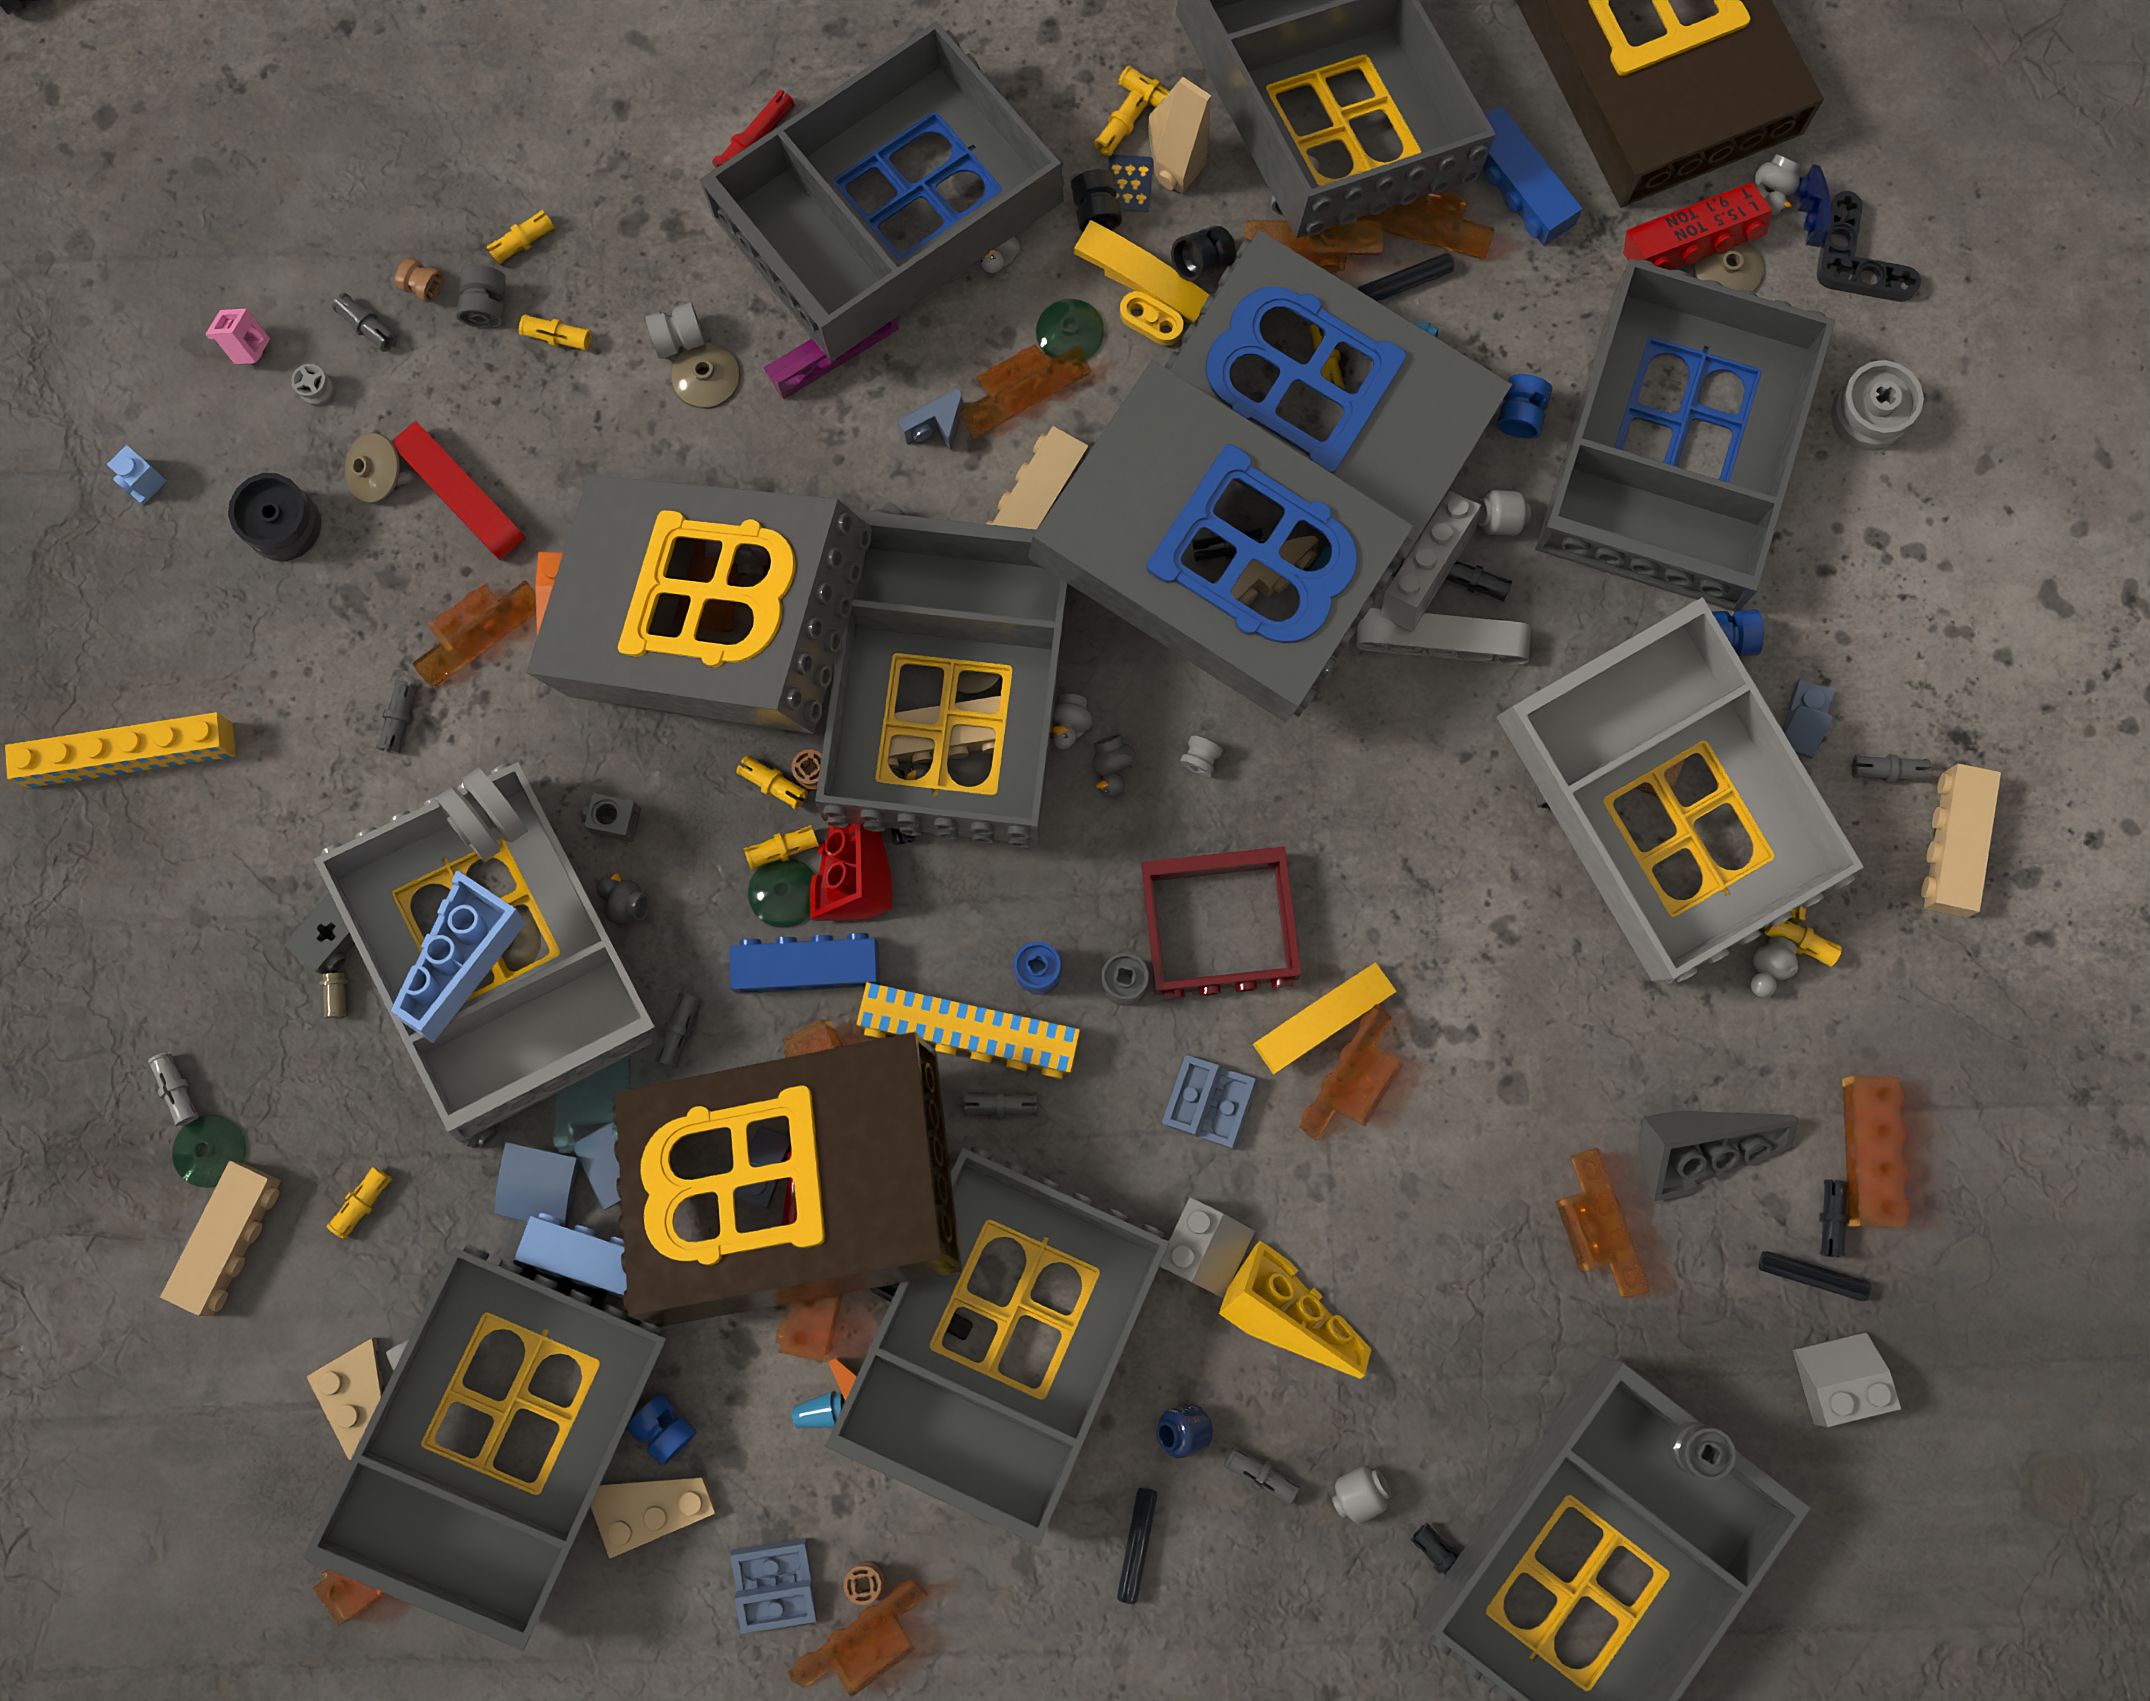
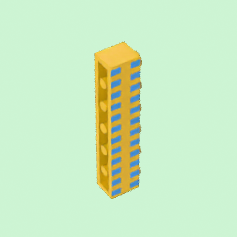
[5,712,236,788]
[856,982,1081,1080]

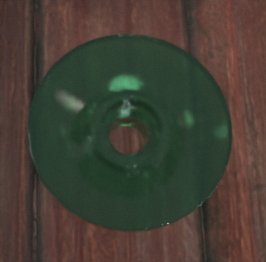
[1036,299,1104,364]
[748,858,815,928]
[172,1115,246,1188]

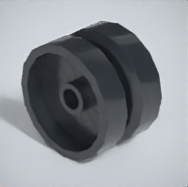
[228,473,321,561]

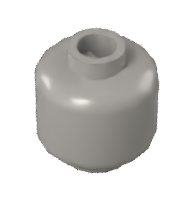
[1477,490,1531,537]
[1332,1466,1392,1524]

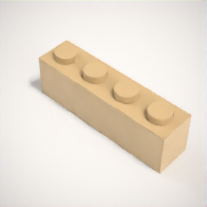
[986,426,1089,530]
[888,696,1001,770]
[1921,763,2001,918]
[160,1161,282,1316]

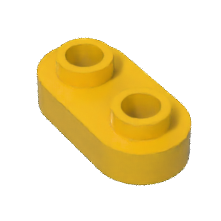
[1120,291,1183,346]

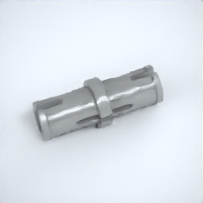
[148,1052,199,1127]

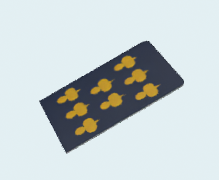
[1108,154,1153,212]

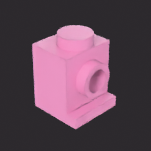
[205,308,270,364]

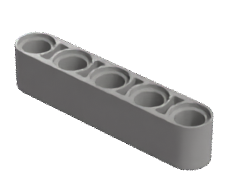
[1356,608,1531,665]

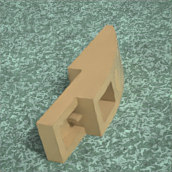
[1215,535,1319,606]

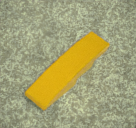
[1074,220,1209,325]
[1253,962,1397,1075]

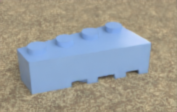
[391,870,526,1043]
[513,1213,627,1299]

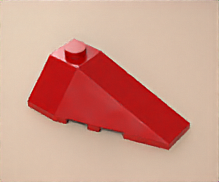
[810,821,892,921]

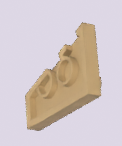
[306,1338,384,1461]
[590,1477,717,1559]

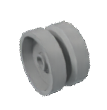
[1831,360,1924,451]
[435,767,528,863]

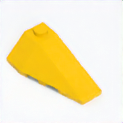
[1219,1240,1371,1379]

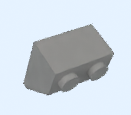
[1159,1197,1255,1299]
[1793,1332,1901,1427]

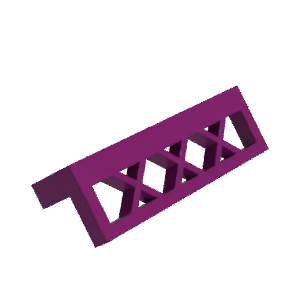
[764,318,899,400]

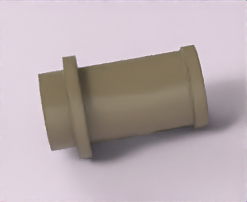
[319,973,349,1018]

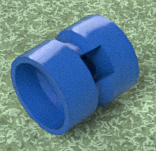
[1497,374,1553,439]
[1711,609,1764,656]
[1013,942,1062,995]
[625,1393,698,1467]

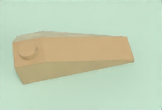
[1148,77,1211,195]

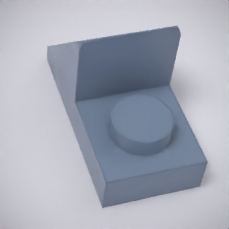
[898,389,964,450]
[1782,679,1834,759]
[734,1127,791,1208]

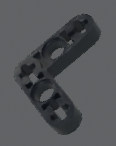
[1817,191,1921,302]

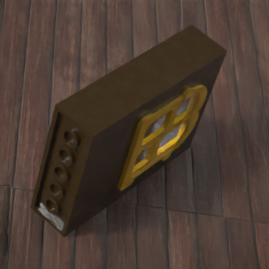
[1516,0,1824,208]
[612,1032,962,1327]

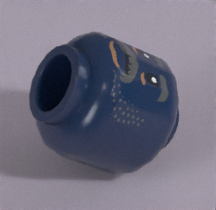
[1156,1404,1213,1458]

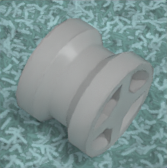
[291,364,334,406]
[1179,736,1223,777]

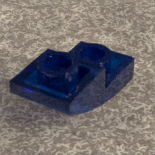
[1795,164,1831,247]

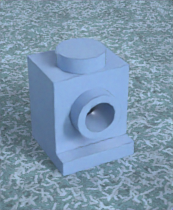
[107,445,167,505]

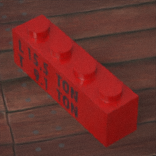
[1623,182,1772,271]

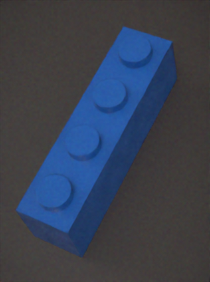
[1483,106,1583,246]
[730,933,880,994]

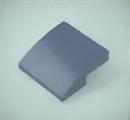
[1162,1055,1259,1150]
[571,1122,674,1211]
[494,1142,580,1228]
[730,1538,817,1634]

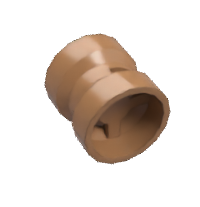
[395,257,444,303]
[791,749,822,792]
[843,1561,885,1605]

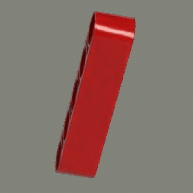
[391,421,526,561]

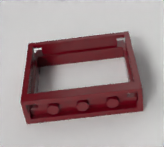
[1141,846,1301,1000]

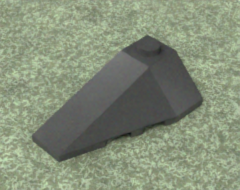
[1638,1111,1799,1202]

